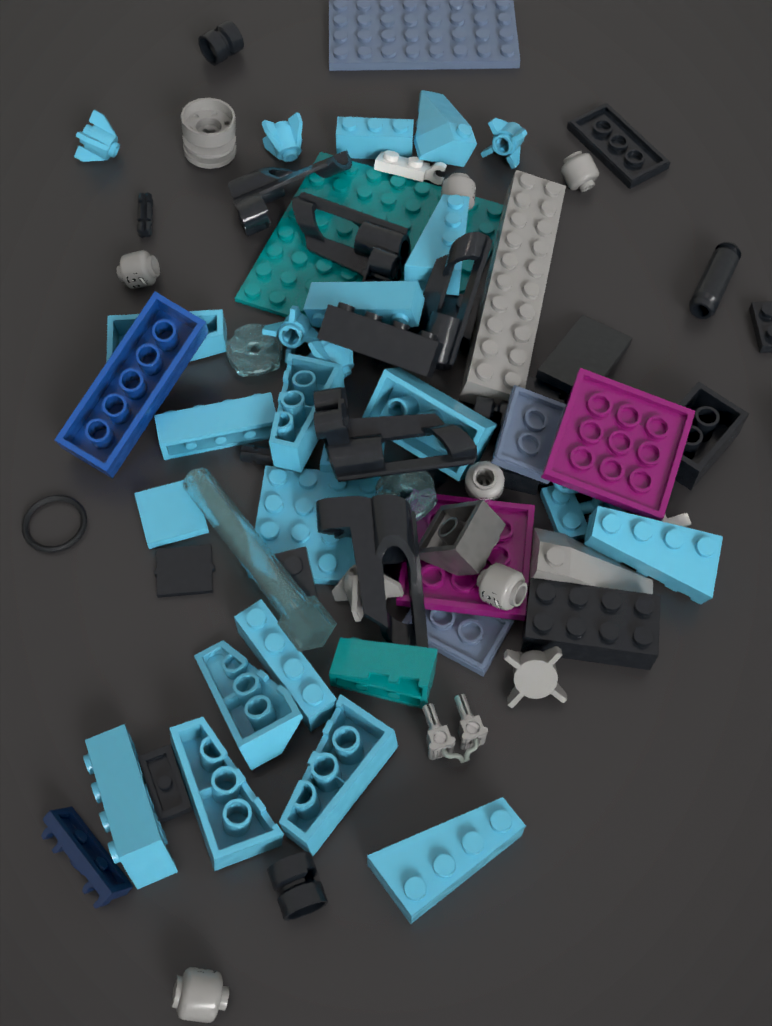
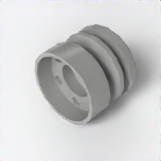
[181,98,237,169]

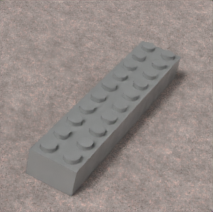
[458,170,566,405]

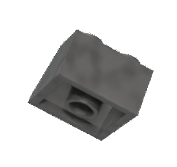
[419,500,506,576]

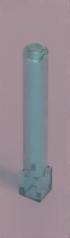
[183,468,337,652]

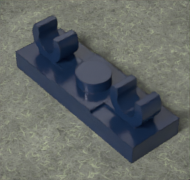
[41,806,134,909]

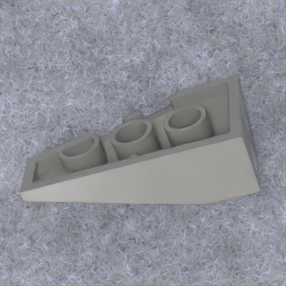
[528,528,653,594]

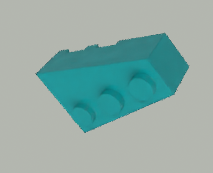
[329,637,438,709]

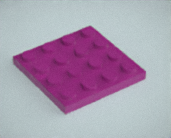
[541,368,695,521]
[396,491,535,621]

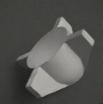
[332,564,404,622]
[504,646,567,708]

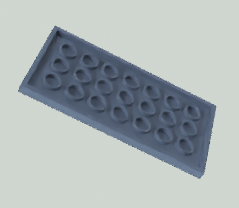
[329,0,521,71]

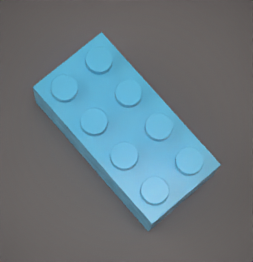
[362,367,498,481]

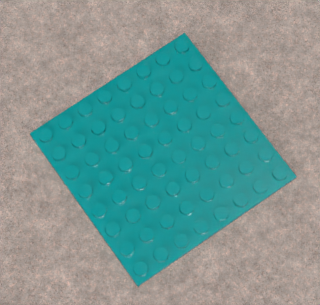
[235,152,503,329]

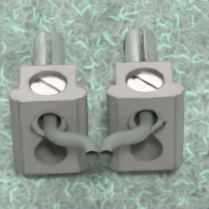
[422,694,488,763]

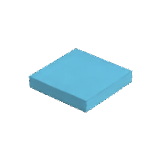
[134,477,209,549]

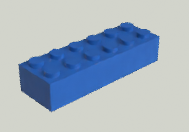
[55,291,209,479]

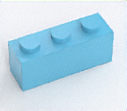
[336,116,414,159]

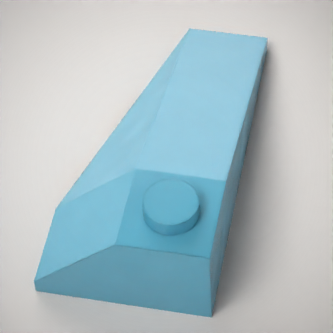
[413,90,477,167]
[194,640,303,770]

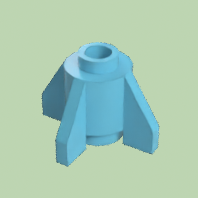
[74,110,120,162]
[261,112,303,162]
[480,118,527,169]
[262,305,320,363]
[306,340,355,378]

